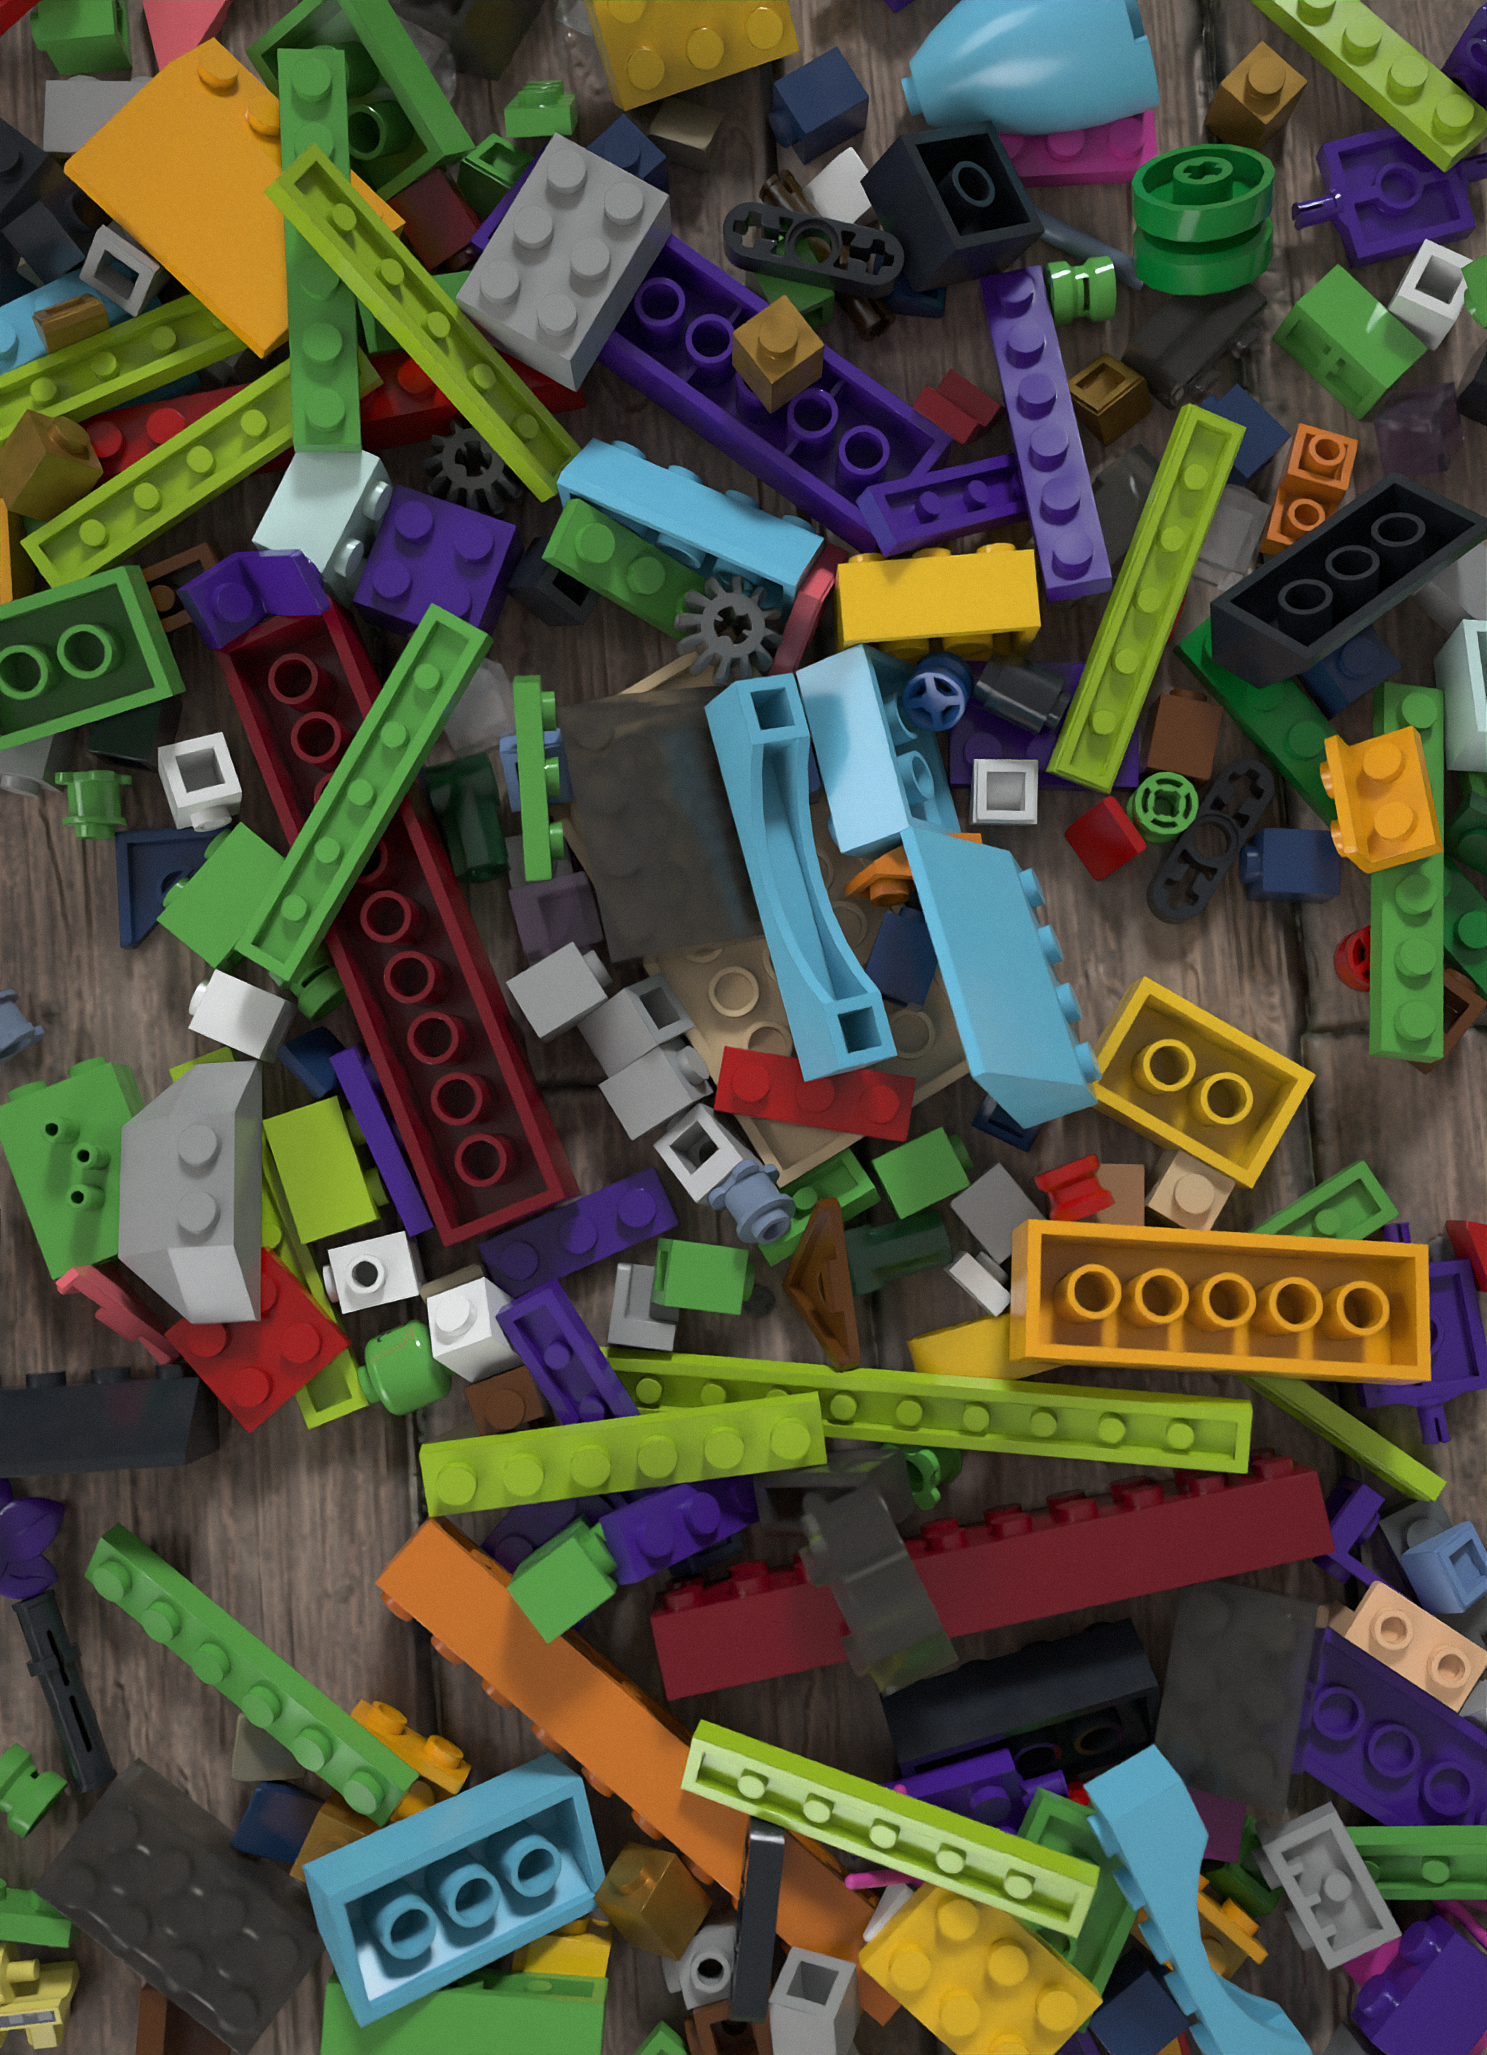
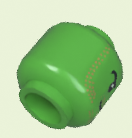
[357,1319,457,1416]

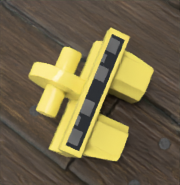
[0,1941,80,2049]

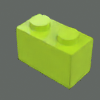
[262,1096,391,1245]

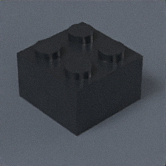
[860,120,1045,293]

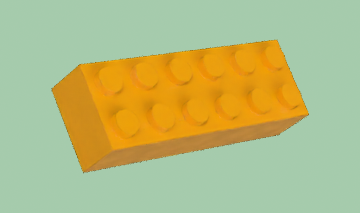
[1009,1219,1431,1385]

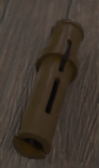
[759,170,896,342]

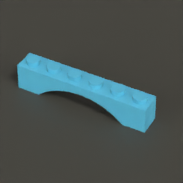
[704,673,897,1082]
[1083,1745,1313,2055]

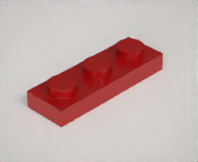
[714,1046,916,1143]

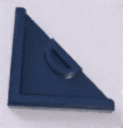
[115,823,235,950]

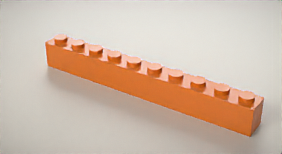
[375,1516,902,2026]

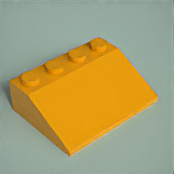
[63,37,406,359]

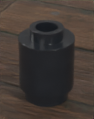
[971,650,1072,736]

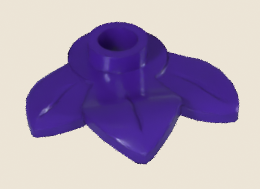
[0,1477,66,1599]

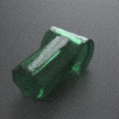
[425,751,511,884]
[844,1209,953,1297]

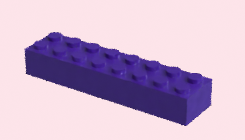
[470,143,953,554]

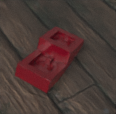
[912,368,1005,445]

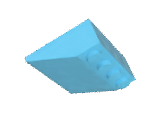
[900,826,1102,1129]

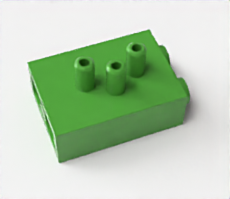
[0,1057,145,1280]

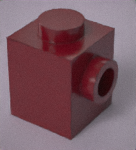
[386,167,482,273]

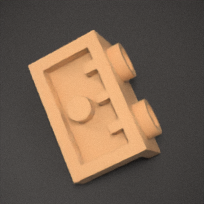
[1322,1581,1487,1712]

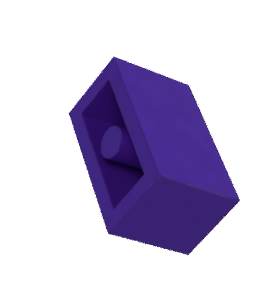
[1350,1909,1487,2055]

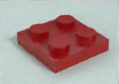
[164,1246,353,1433]

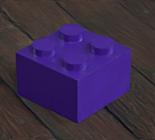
[352,484,524,664]

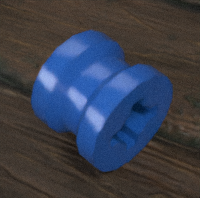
[902,651,974,731]

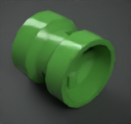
[1043,256,1117,327]
[1124,772,1199,846]
[268,940,348,1023]
[0,1742,69,1839]

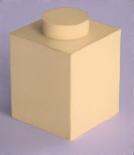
[1144,1149,1237,1231]

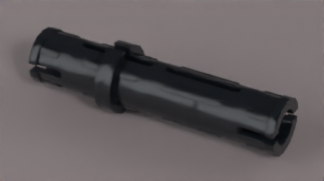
[12,1589,118,1794]

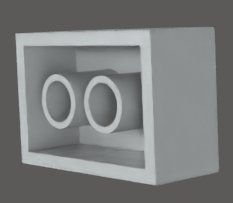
[456,132,672,392]

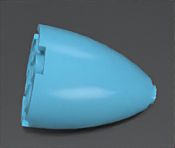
[901,0,1160,137]

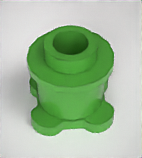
[55,770,132,840]
[880,1442,963,1511]

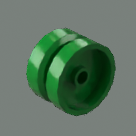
[1131,144,1275,296]

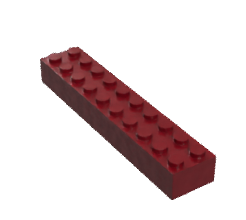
[214,594,582,1247]
[650,1448,1336,1701]

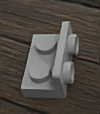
[1252,1802,1402,1971]

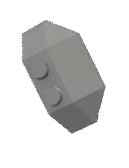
[118,1060,262,1325]

